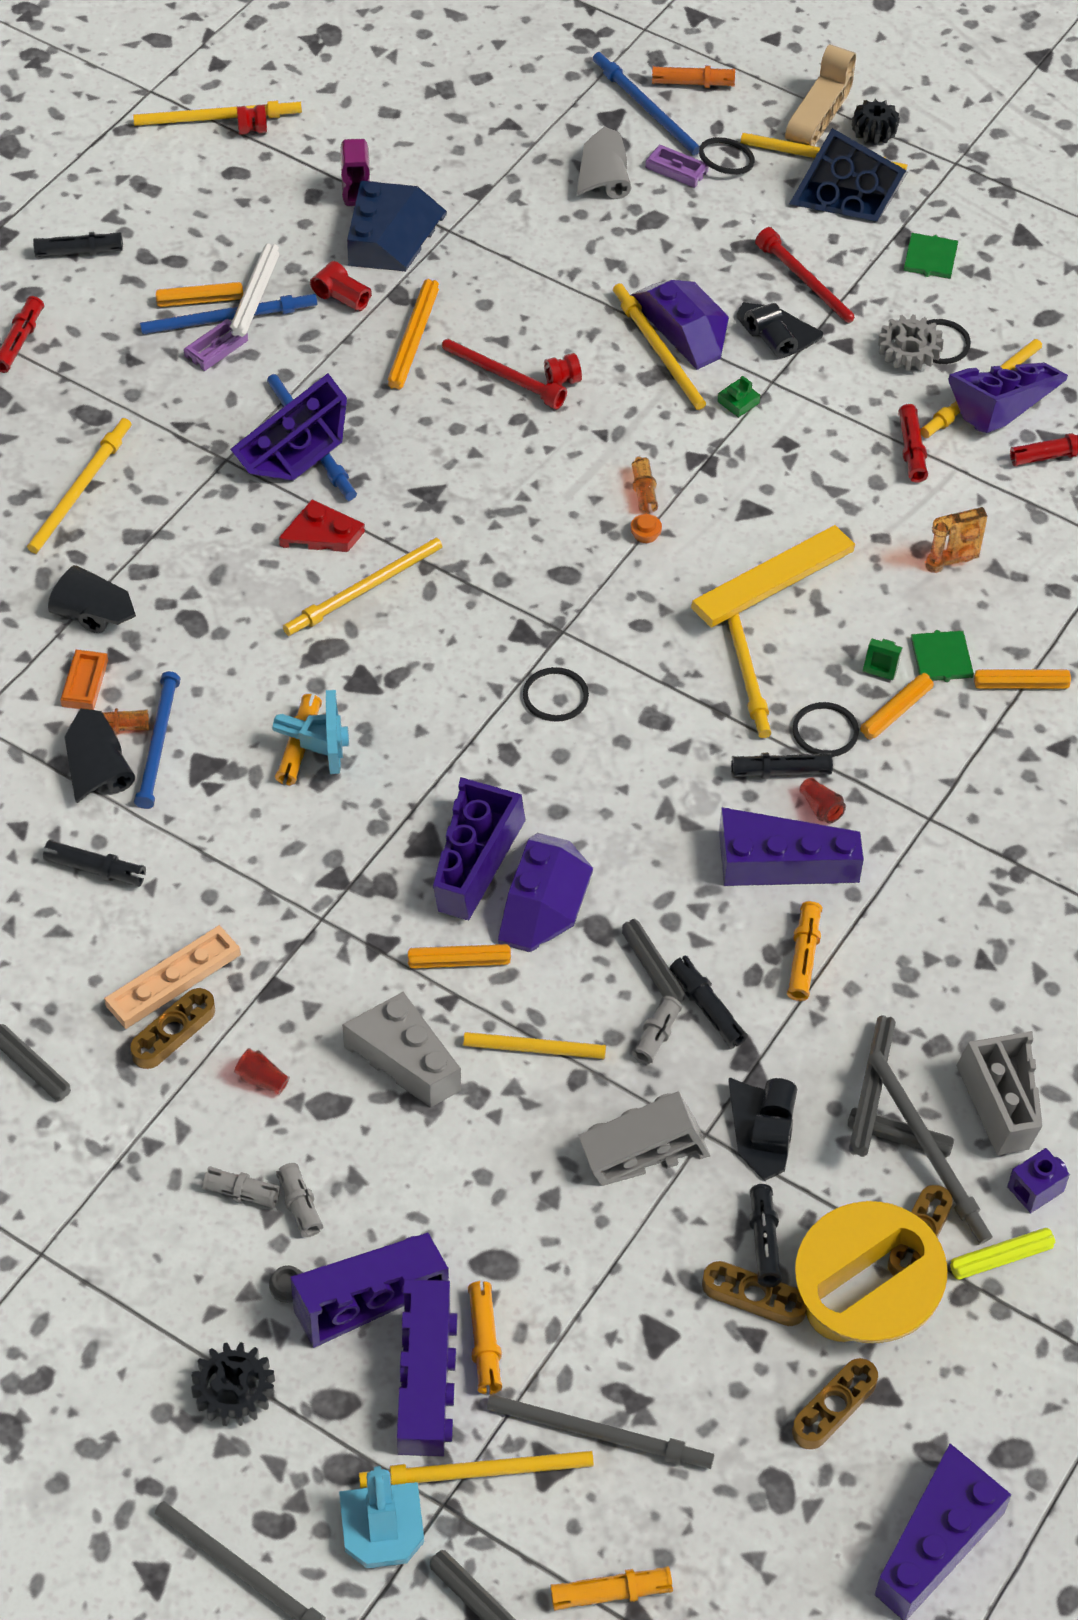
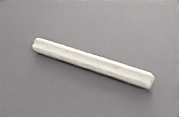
[230,243,279,337]

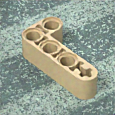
[785,44,856,146]

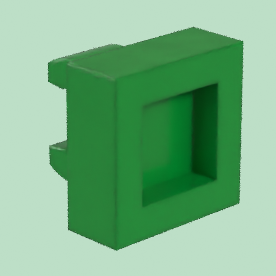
[717,376,761,418]
[862,638,903,680]

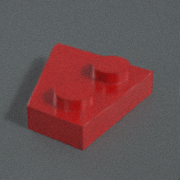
[279,499,365,552]

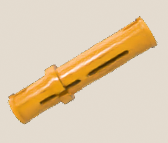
[275,694,322,785]
[787,901,823,1001]
[468,1281,502,1394]
[550,1566,673,1611]

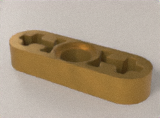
[130,988,215,1069]
[888,1185,953,1276]
[702,1261,807,1326]
[792,1358,878,1449]

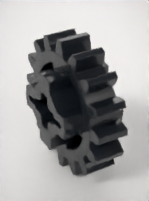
[191,1342,275,1426]

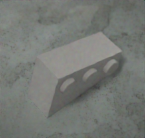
[342,992,461,1107]
[956,1031,1042,1155]
[578,1091,710,1186]

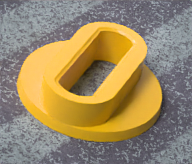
[795,1201,948,1343]

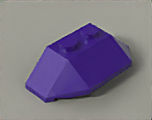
[630,280,729,370]
[230,373,347,481]
[498,833,593,952]

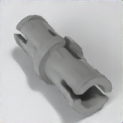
[632,996,682,1064]
[276,1163,323,1237]
[202,1166,280,1209]

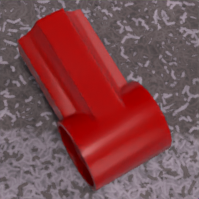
[310,261,372,311]

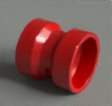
[237,104,267,135]
[544,353,582,385]

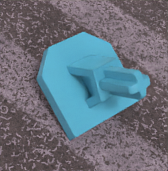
[272,690,349,774]
[339,1466,424,1568]

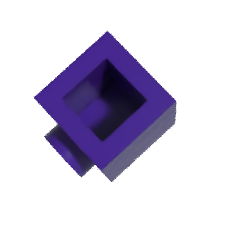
[1007,1148,1070,1214]

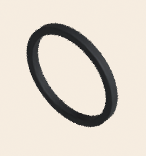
[699,137,755,175]
[927,319,971,364]
[523,667,589,722]
[793,702,859,757]

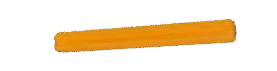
[387,279,439,390]

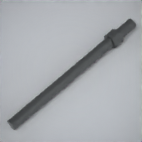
[868,1051,993,1244]
[487,1394,715,1469]
[155,1501,326,1620]

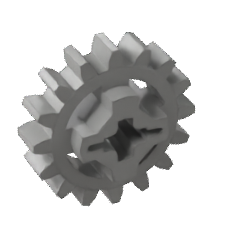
[878,314,944,371]

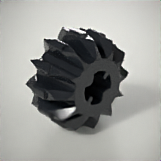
[851,98,900,145]

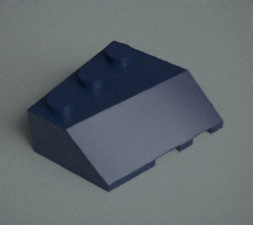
[789,128,908,222]
[347,181,447,272]

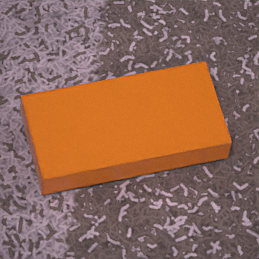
[60,649,108,710]

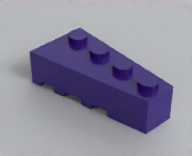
[290,1233,449,1348]
[397,1280,458,1456]
[875,1443,1012,1620]

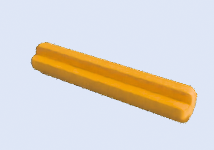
[156,282,243,307]
[974,669,1071,689]
[860,673,934,740]
[408,944,511,968]

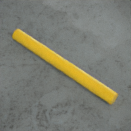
[463,1032,606,1059]

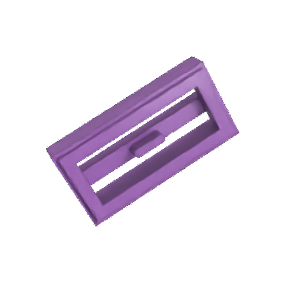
[645,144,709,188]
[184,319,248,371]

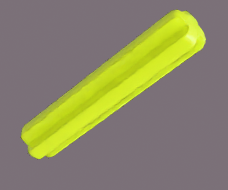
[950,1228,1056,1280]

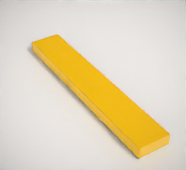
[691,525,855,628]

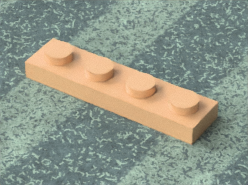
[104,925,241,1029]

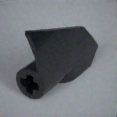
[736,302,823,358]
[48,565,136,633]
[64,708,136,803]
[728,1078,798,1181]

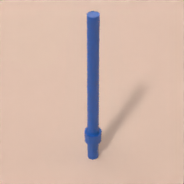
[593,52,700,155]
[140,294,317,334]
[267,374,357,501]

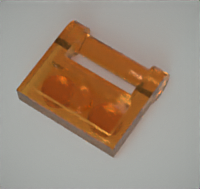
[925,507,988,573]

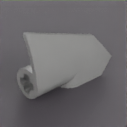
[577,127,631,199]

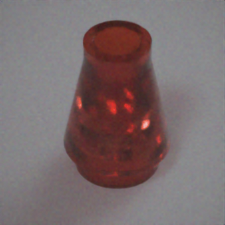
[799,777,846,824]
[234,1048,290,1095]

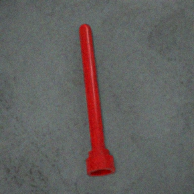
[755,227,855,323]
[442,339,567,410]

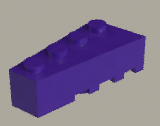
[433,777,526,921]
[719,807,864,886]

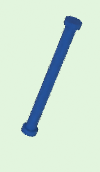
[134,671,181,809]

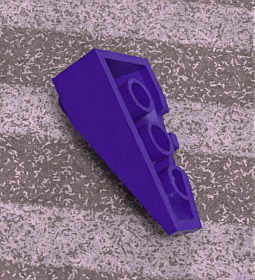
[948,362,1068,433]

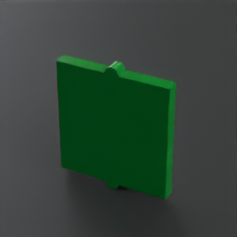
[903,233,959,279]
[911,630,974,682]

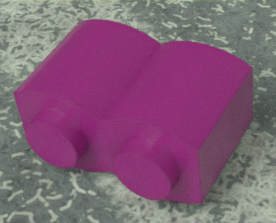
[340,139,370,206]

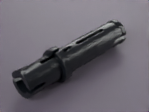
[33,232,123,258]
[731,752,833,779]
[43,839,146,887]
[670,955,748,1049]
[749,1184,782,1287]

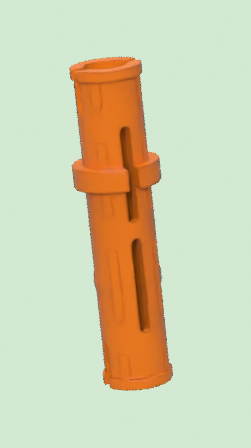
[652,65,735,88]

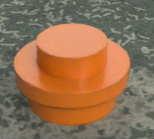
[631,514,662,543]

